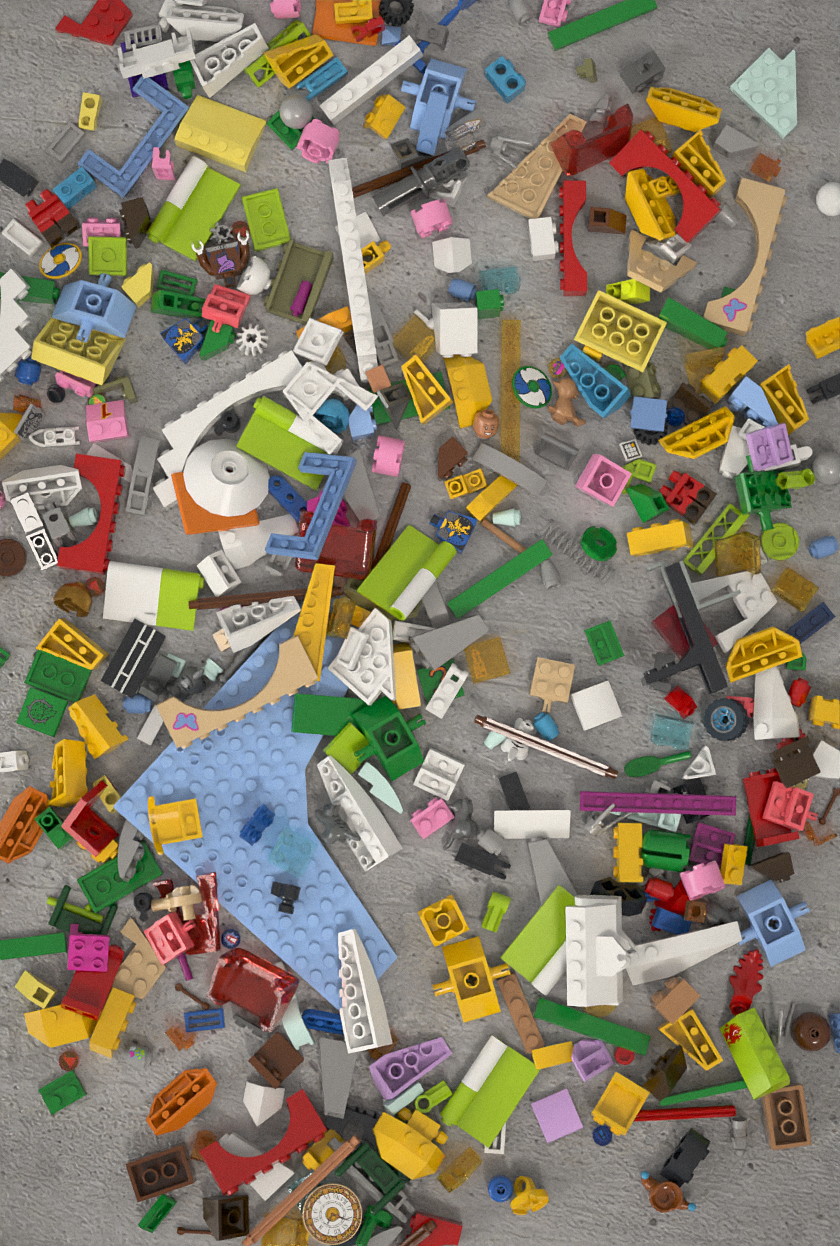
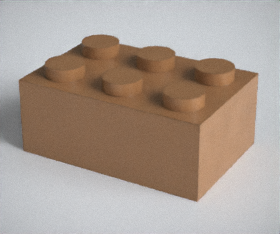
[650,976,700,1024]
[761,1082,812,1150]

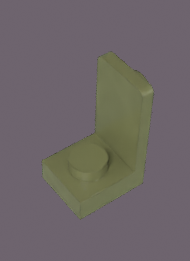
[93,376,138,404]

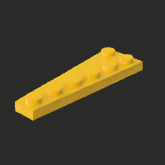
[293,563,335,681]

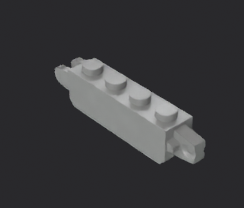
[327,1137,415,1224]

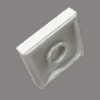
[293,318,343,366]

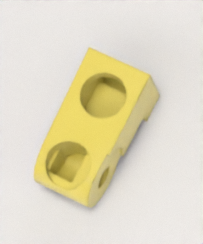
[79,92,103,131]
[92,775,121,814]

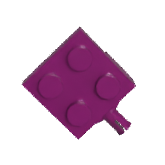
[688,822,735,870]

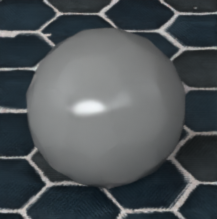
[280,95,313,129]
[812,451,840,485]

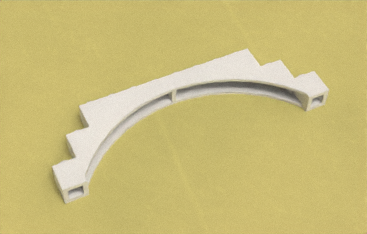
[328,158,378,385]
[0,269,33,383]
[153,350,359,510]

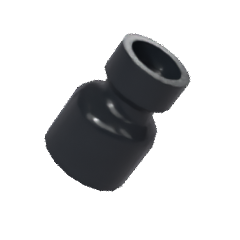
[214,411,241,436]
[271,881,301,914]
[133,892,154,922]

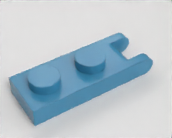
[296,57,348,101]

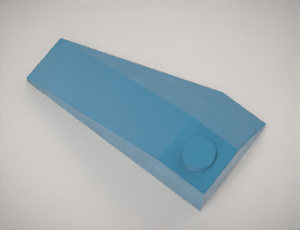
[559,344,631,418]

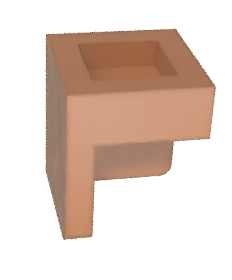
[365,364,391,393]

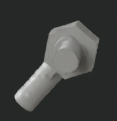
[642,868,675,888]

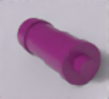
[290,281,313,317]

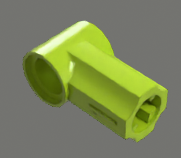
[776,469,815,490]
[481,891,511,933]
[414,1080,453,1113]

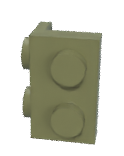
[624,361,661,400]

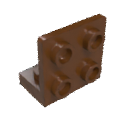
[248,1032,304,1089]

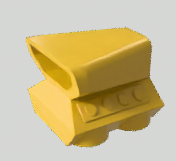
[417,895,470,947]

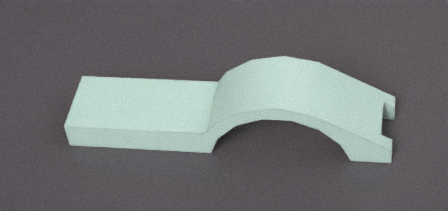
[264,961,315,1050]

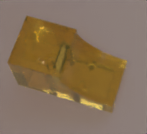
[436,1147,483,1193]

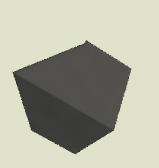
[390,138,433,169]
[377,383,412,429]

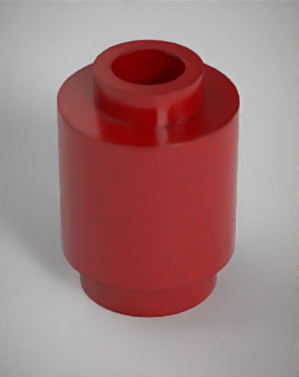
[787,678,811,708]
[644,877,675,902]

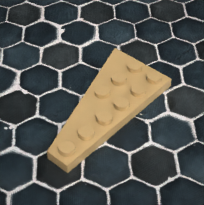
[487,114,587,219]

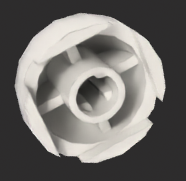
[237,256,272,295]

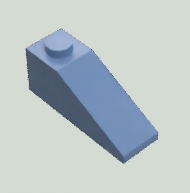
[416,90,449,155]

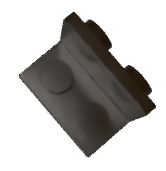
[666,382,712,426]
[769,736,821,788]

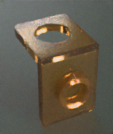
[804,821,838,846]
[684,900,707,923]

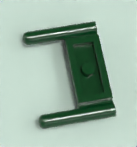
[48,885,118,935]
[335,1142,406,1215]

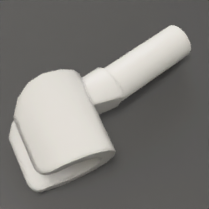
[414,309,434,330]

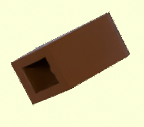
[588,207,627,235]
[438,436,468,481]

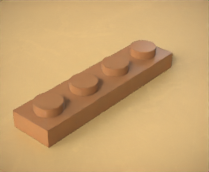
[496,973,545,1054]

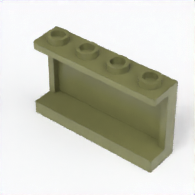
[264,238,334,326]

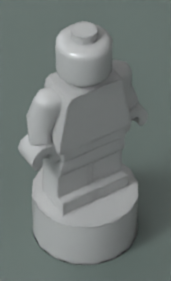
[589,93,612,128]
[731,1117,749,1157]

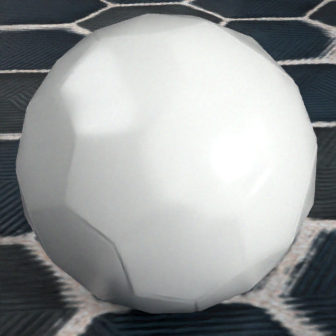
[816,182,840,216]

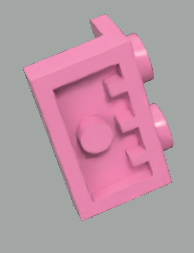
[82,217,122,246]
[410,797,455,839]

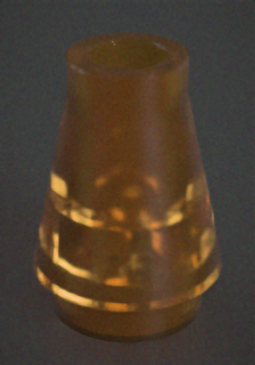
[13,394,41,413]

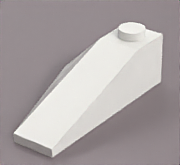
[219,514,299,570]
[216,596,301,653]
[753,666,800,740]

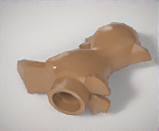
[548,377,586,427]

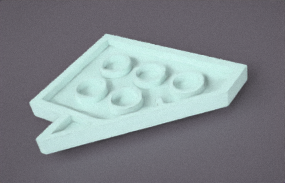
[729,48,797,139]

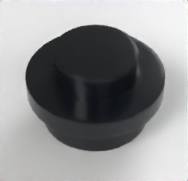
[47,384,66,403]

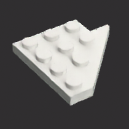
[328,608,396,705]

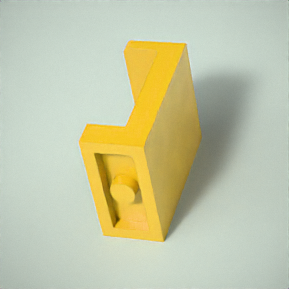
[591,1072,650,1136]

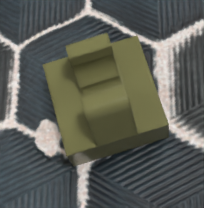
[576,58,598,83]

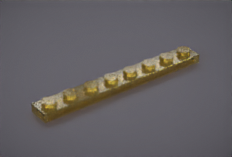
[500,320,521,463]

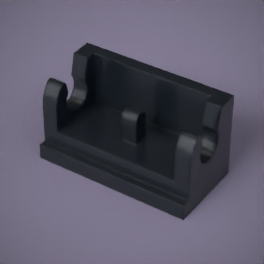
[0,158,39,197]

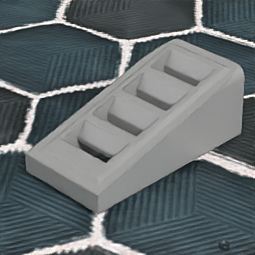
[124,24,163,51]

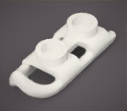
[29,426,80,447]

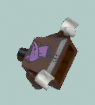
[191,231,250,288]

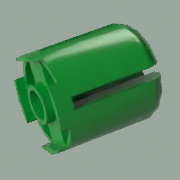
[640,829,691,872]

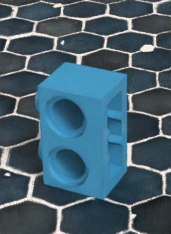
[484,56,526,104]
[53,167,97,210]

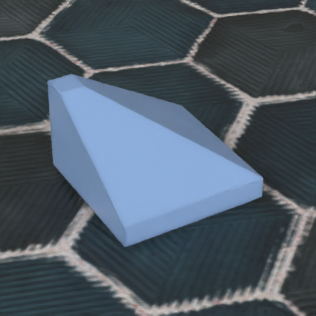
[381,26,401,46]

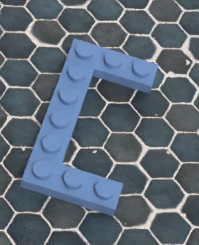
[78,75,190,199]
[265,452,357,560]

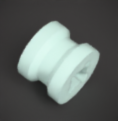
[201,658,223,682]

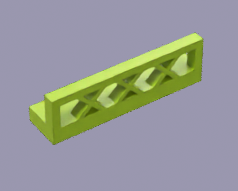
[243,20,311,88]
[683,503,750,576]

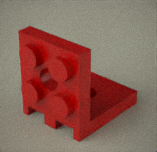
[61,781,119,857]

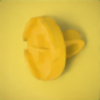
[510,1176,549,1215]

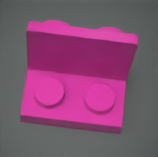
[67,924,109,972]

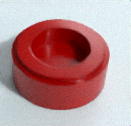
[614,1047,635,1065]

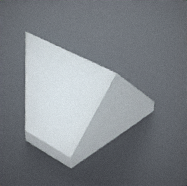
[429,174,469,207]
[645,233,692,265]
[681,746,716,780]
[243,1081,285,1127]

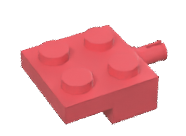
[202,284,251,333]
[762,781,818,831]
[144,912,196,965]

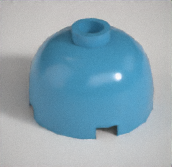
[313,398,350,434]

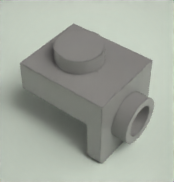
[265,554,293,577]
[643,779,672,793]

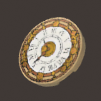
[303,1183,362,1245]

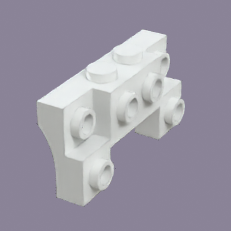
[117,28,196,79]

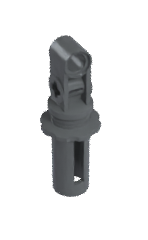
[372,148,470,217]

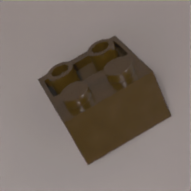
[119,197,152,249]
[642,1044,687,1101]

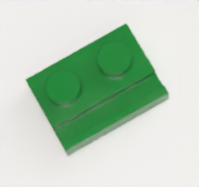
[584,620,625,666]
[38,1069,87,1115]

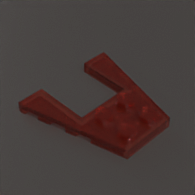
[153,872,221,955]

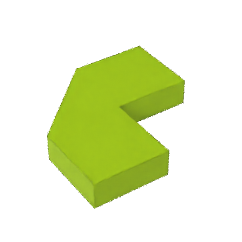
[621,459,657,495]

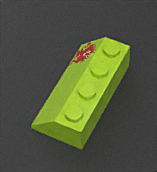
[719,1007,790,1100]

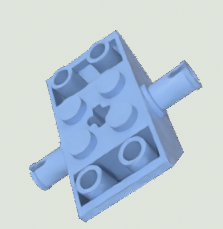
[401,58,476,139]
[52,273,137,342]
[736,879,810,967]

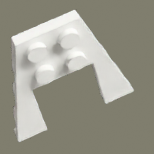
[283,362,378,455]
[692,569,777,653]

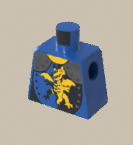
[160,318,208,364]
[429,511,478,554]

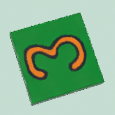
[417,659,465,705]

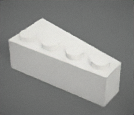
[190,23,269,98]

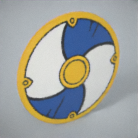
[39,243,82,279]

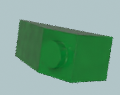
[151,290,207,319]

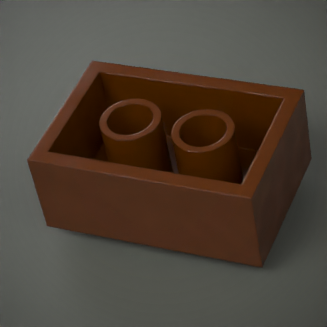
[125,1142,197,1203]

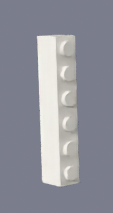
[320,35,424,125]

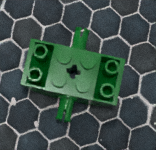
[735,455,792,531]
[353,695,426,782]

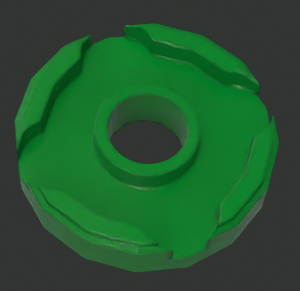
[580,526,618,561]

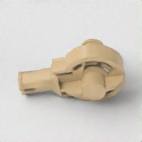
[151,885,204,920]

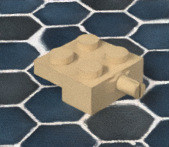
[529,657,575,713]

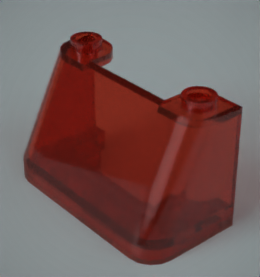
[551,104,633,176]
[295,511,378,579]
[206,948,300,1033]

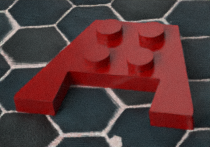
[55,0,133,46]

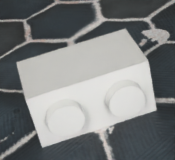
[528,217,558,261]
[197,550,241,597]

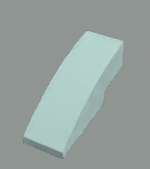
[358,762,403,814]

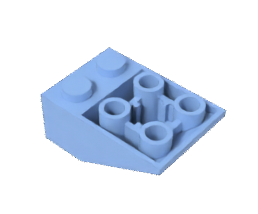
[727,376,778,427]

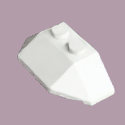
[167,5,244,42]
[2,465,82,510]

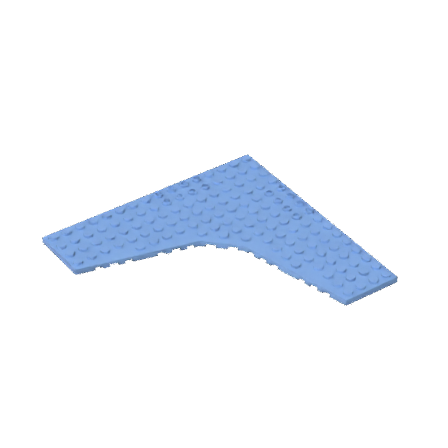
[113,595,397,1011]

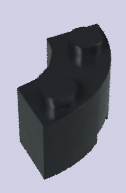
[590,877,648,916]
[660,1128,711,1188]

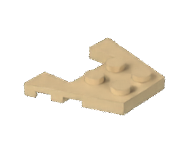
[627,230,697,293]
[111,918,167,999]

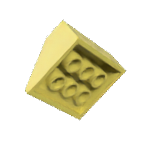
[174,95,267,173]
[574,290,667,372]
[31,317,126,385]

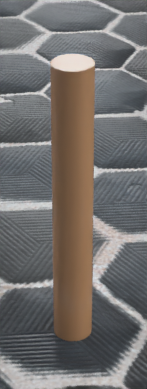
[481,519,527,553]

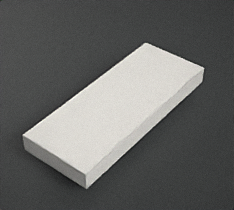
[137,704,164,745]

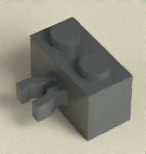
[620,50,666,94]

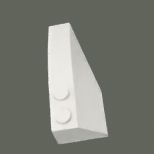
[626,921,742,985]
[338,929,393,1054]

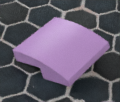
[746,423,793,471]
[531,1089,583,1144]

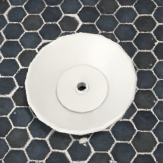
[183,438,270,517]

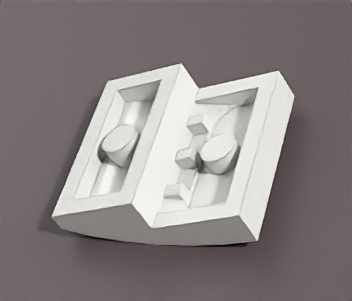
[570,680,622,731]
[413,747,465,801]

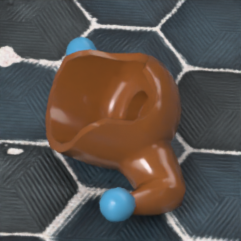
[641,1171,696,1213]

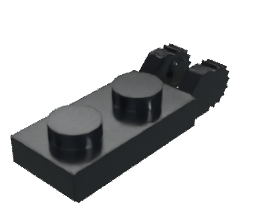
[806,373,840,404]
[498,772,530,811]
[455,843,511,880]

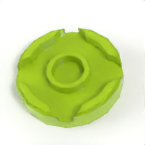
[760,523,799,561]

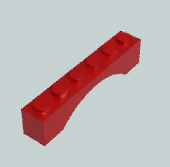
[559,181,587,296]

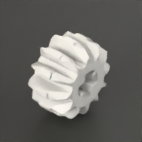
[236,324,268,356]

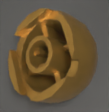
[53,582,92,617]

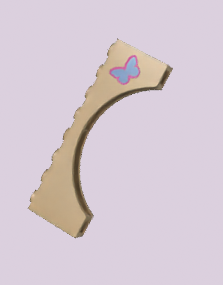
[703,178,787,336]
[156,635,318,749]

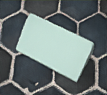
[382,1081,424,1115]

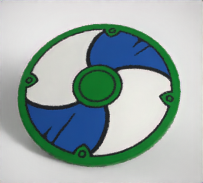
[512,366,552,409]

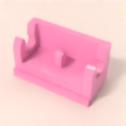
[152,147,175,180]

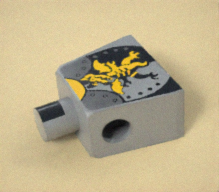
[42,502,78,548]

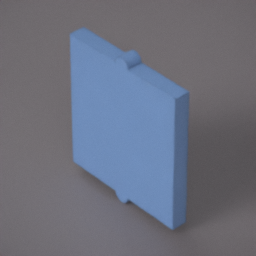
[630,397,667,432]

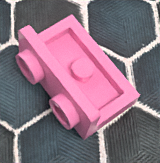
[538,0,571,28]
[55,370,97,398]

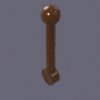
[819,788,840,825]
[175,983,210,1010]
[177,1227,214,1237]

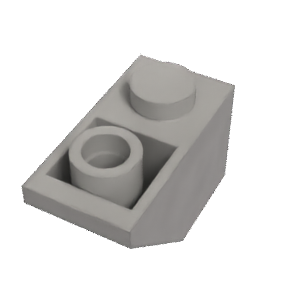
[712,124,759,158]

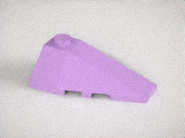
[369,1037,453,1100]

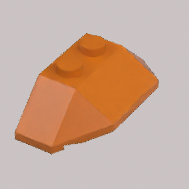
[0,786,49,864]
[146,1068,217,1136]

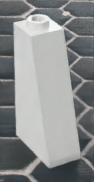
[218,1132,295,1201]

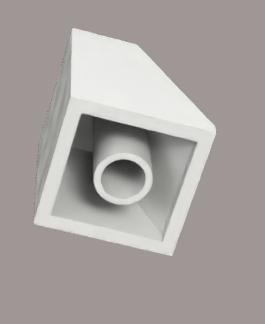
[431,302,477,358]

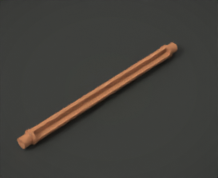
[242,1135,361,1246]

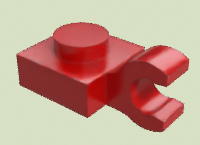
[351,17,385,42]

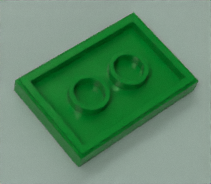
[24,649,93,703]

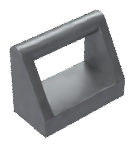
[535,433,579,471]

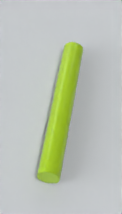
[47,896,104,923]

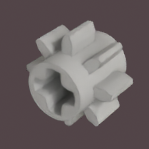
[210,222,234,244]

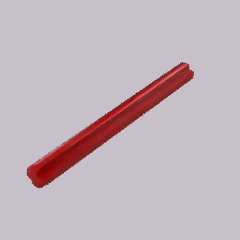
[633,1105,736,1122]

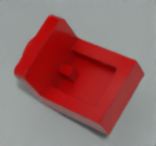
[664,685,697,720]

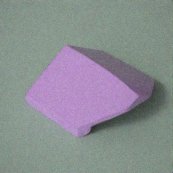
[571,1039,614,1082]

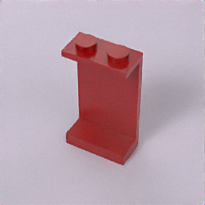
[742,768,800,847]
[61,944,124,1021]

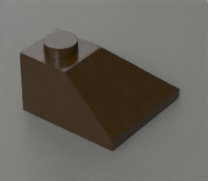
[747,852,795,883]
[203,1195,249,1241]

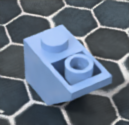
[348,405,377,441]

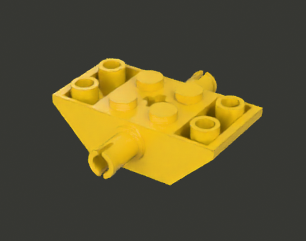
[432,936,511,1023]

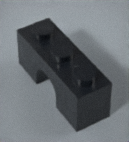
[324,1103,381,1145]

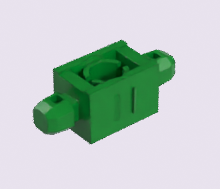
[173,60,196,99]

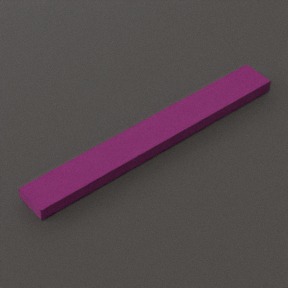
[579,791,736,816]

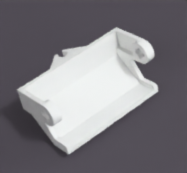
[566,895,635,1007]

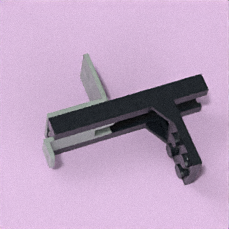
[640,560,741,695]

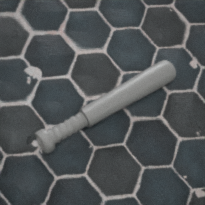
[218,634,268,684]

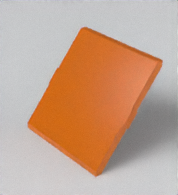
[312,0,382,46]
[171,470,260,535]

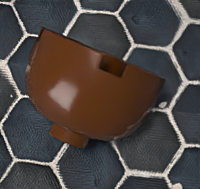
[791,1012,831,1052]

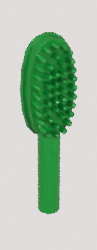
[624,751,691,777]

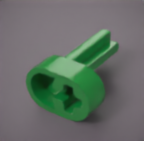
[355,1206,393,1246]

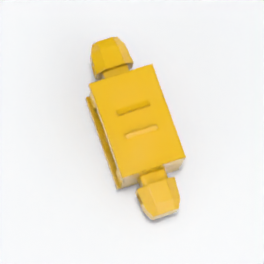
[344,240,391,274]
[397,1107,448,1144]

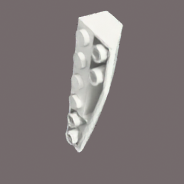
[317,755,403,872]

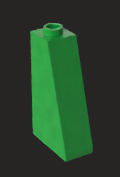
[0,272,60,304]
[658,297,728,353]

